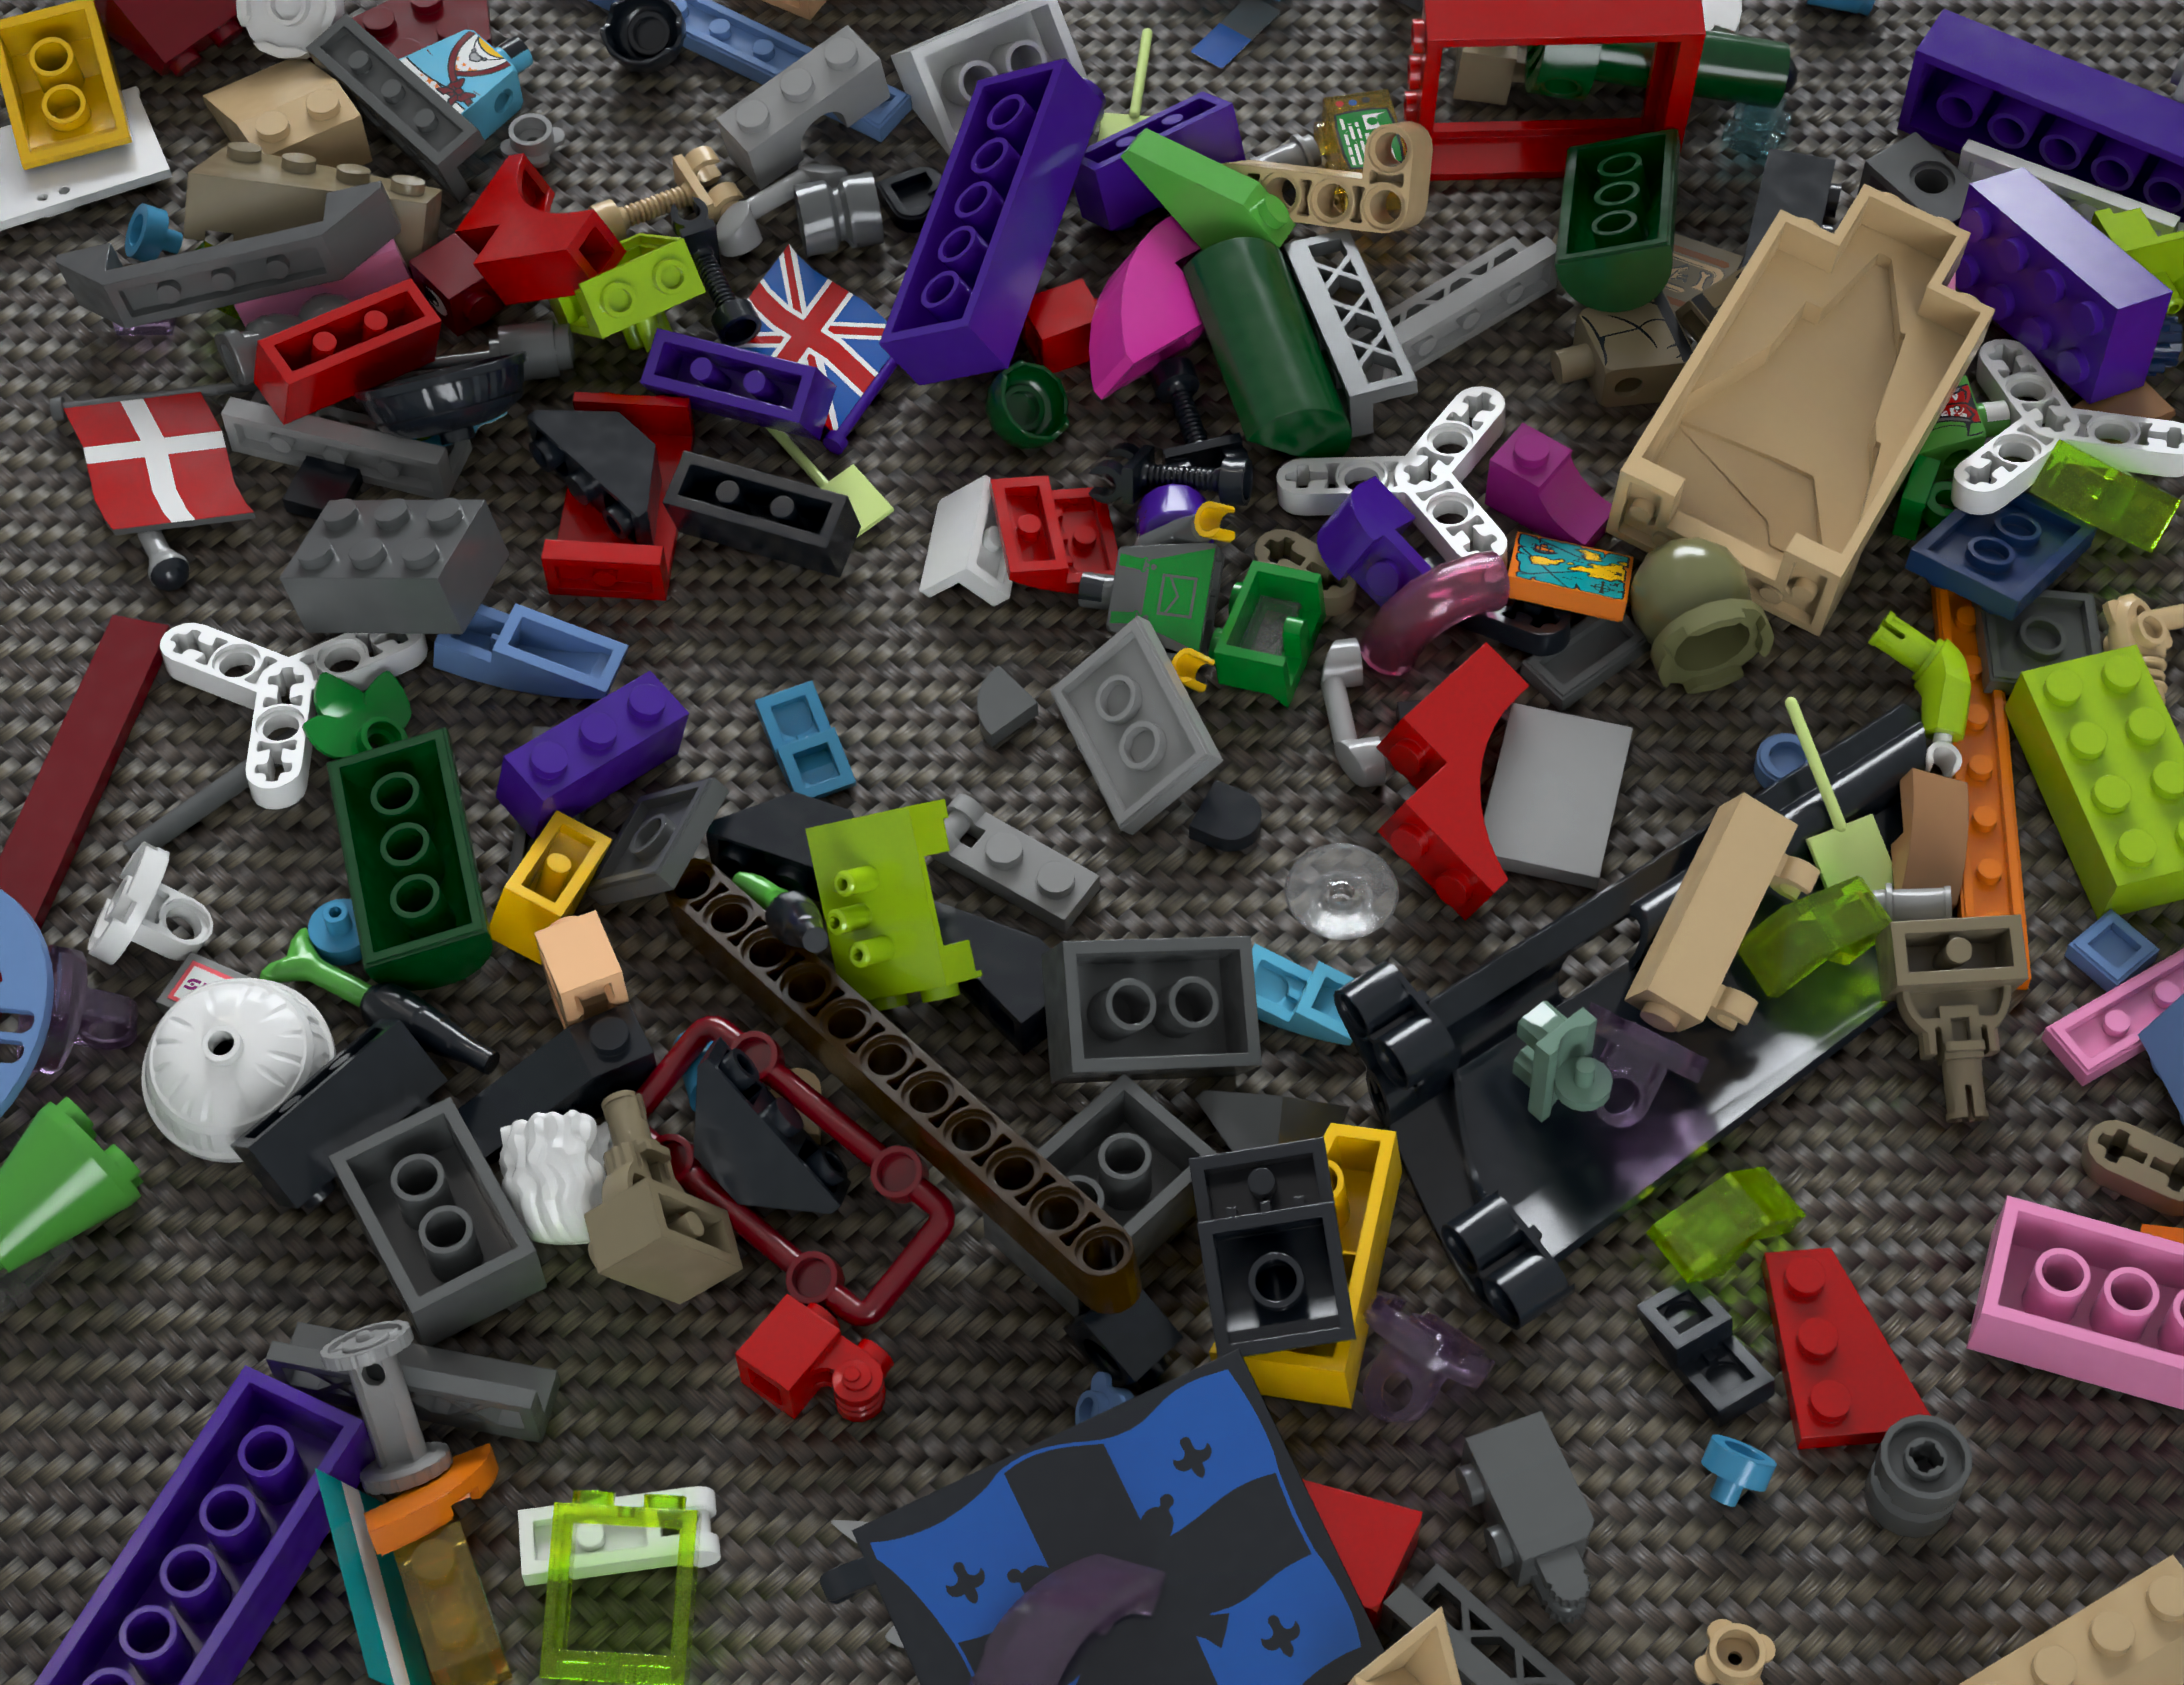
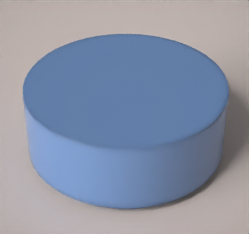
[1754,733,1808,788]

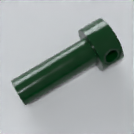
[1524,30,1790,109]

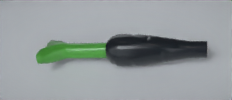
[732,872,829,953]
[260,927,500,1075]

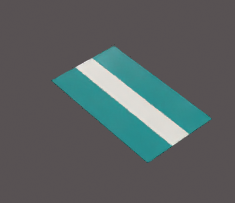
[315,1468,432,1685]

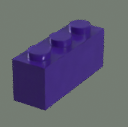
[1073,91,1246,231]
[640,328,837,441]
[495,671,689,840]

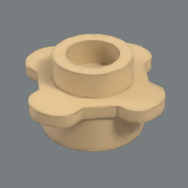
[1694,1619,1776,1685]

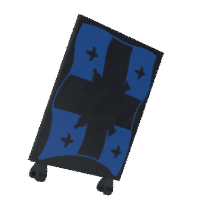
[820,1348,1385,1685]

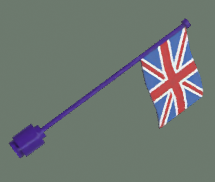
[720,78,1106,455]

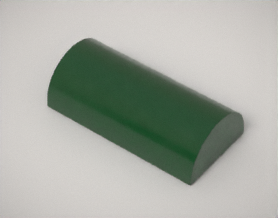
[1555,128,1680,312]
[1183,237,1352,458]
[326,727,493,991]

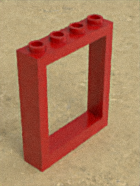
[1400,0,1706,181]

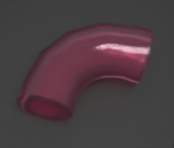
[1360,550,1510,676]

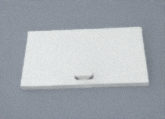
[0,86,172,231]

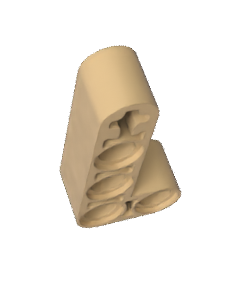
[1221,121,1433,233]

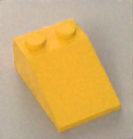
[0,0,132,170]

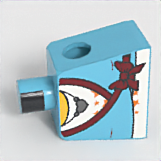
[399,30,533,140]

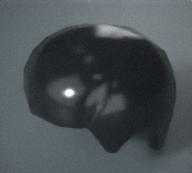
[600,0,686,74]

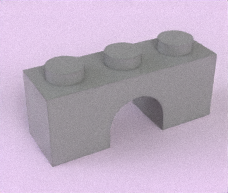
[716,25,891,190]

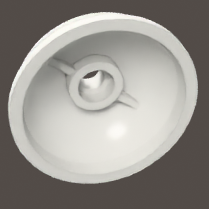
[141,978,336,1163]

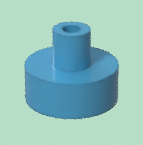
[125,203,183,262]
[308,899,362,966]
[1701,1435,1777,1507]

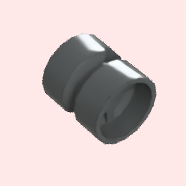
[793,172,884,256]
[1865,1414,1972,1538]

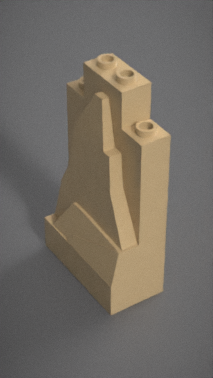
[1605,184,1995,637]

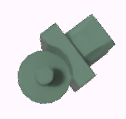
[1513,1001,1613,1122]

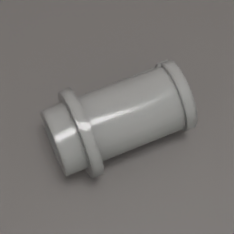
[1248,134,1322,180]
[1873,883,1952,928]

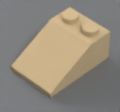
[203,59,372,168]

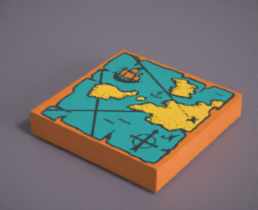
[1503,531,1634,622]

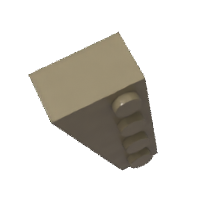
[183,142,442,267]

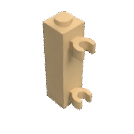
[1624,793,1821,1033]

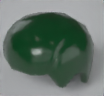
[985,360,1070,449]

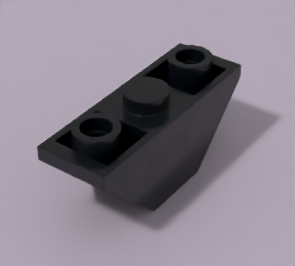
[527,410,662,545]
[706,792,855,902]
[694,1037,851,1214]

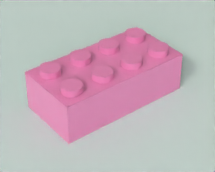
[1966,1195,2184,1410]

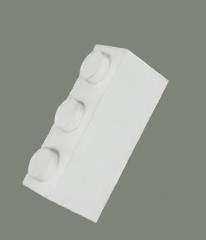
[891,0,1088,155]

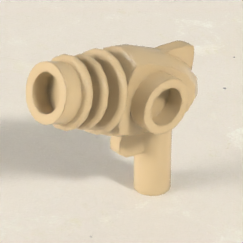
[2102,593,2184,704]

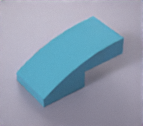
[1252,943,1354,1046]

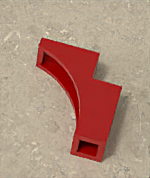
[455,153,627,305]
[1376,642,1530,921]

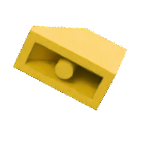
[489,810,612,965]

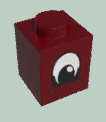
[409,233,503,337]

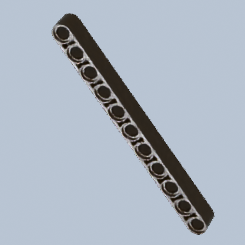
[664,858,1143,1315]

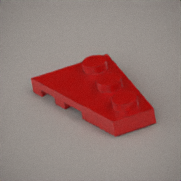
[1761,1248,1931,1450]

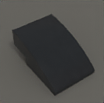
[1188,1137,1356,1358]

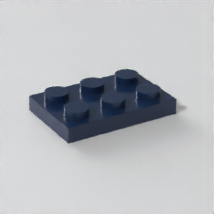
[1905,478,2097,621]

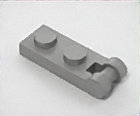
[930,794,1100,933]

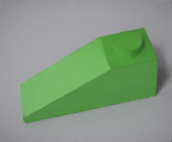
[1120,128,1296,250]

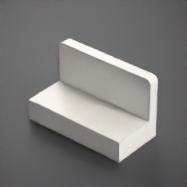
[919,475,1013,607]

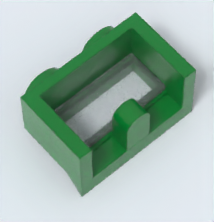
[1209,560,1326,708]

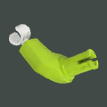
[1868,611,1971,778]

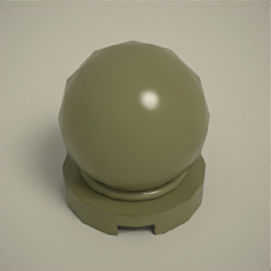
[1629,537,1775,694]

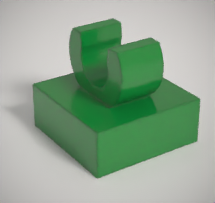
[1892,454,1957,541]

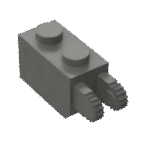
[1455,1410,1595,1625]

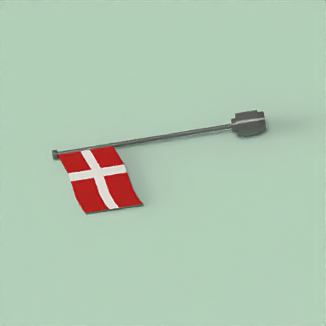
[50,319,576,536]

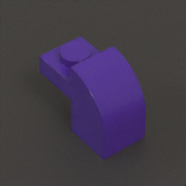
[1317,476,1436,618]

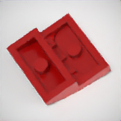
[989,475,1118,594]

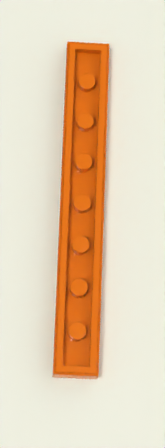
[1931,585,2031,990]

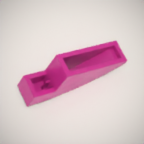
[1089,215,1205,400]

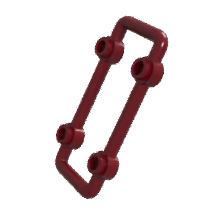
[635,1016,956,1327]

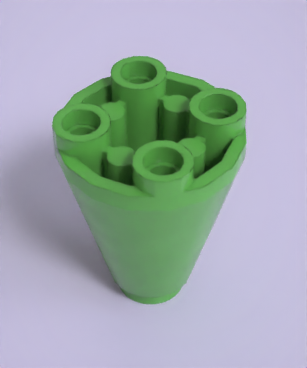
[0,1096,143,1273]

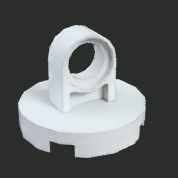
[236,0,345,59]
[87,842,213,965]

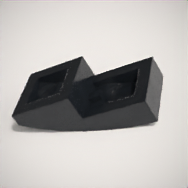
[1636,1274,1775,1428]

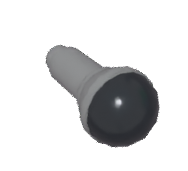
[137,530,190,591]

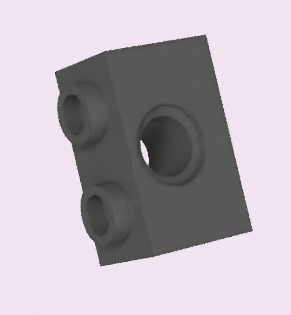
[1857,132,1973,227]

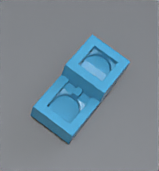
[755,680,856,799]

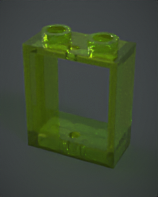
[539,1490,702,1685]

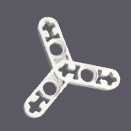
[1951,339,2184,515]
[1276,386,1508,583]
[160,623,428,810]

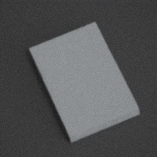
[1050,616,1223,835]
[1484,703,1633,890]

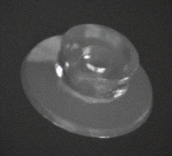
[1285,843,1399,940]

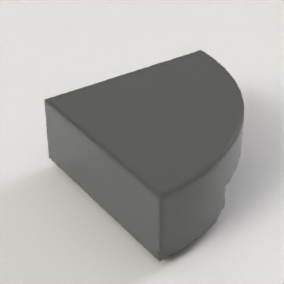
[977,665,1038,747]

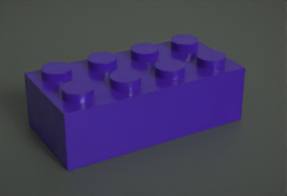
[1956,167,2173,404]

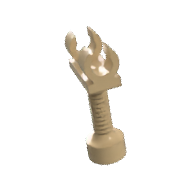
[588,146,744,242]

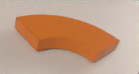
[364,1443,499,1556]

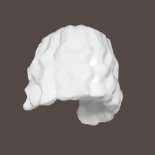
[499,1110,613,1245]

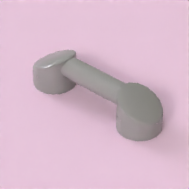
[716,163,848,257]
[1320,638,1386,787]

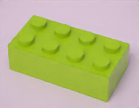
[2004,644,2184,920]

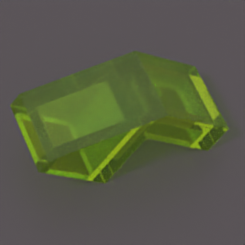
[2029,439,2182,553]
[1738,876,1892,998]
[1646,1166,1806,1283]

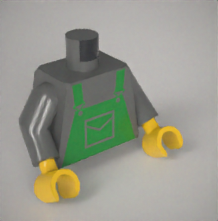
[1078,501,1235,693]

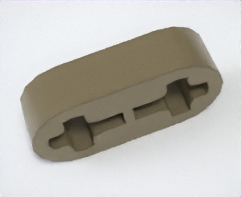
[1254,529,1357,616]
[2080,1120,2184,1216]

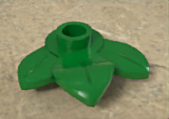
[302,671,412,760]

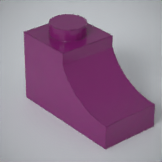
[1484,423,1612,548]

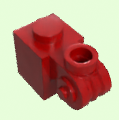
[735,1294,894,1422]

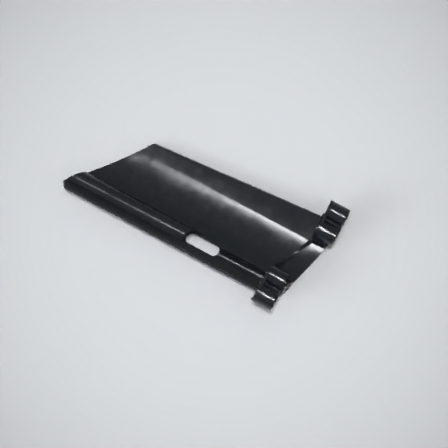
[1333,704,1927,1330]

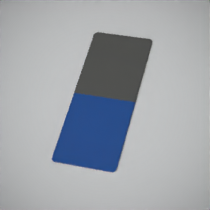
[1191,0,1280,69]

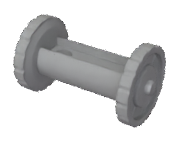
[320,1320,453,1495]

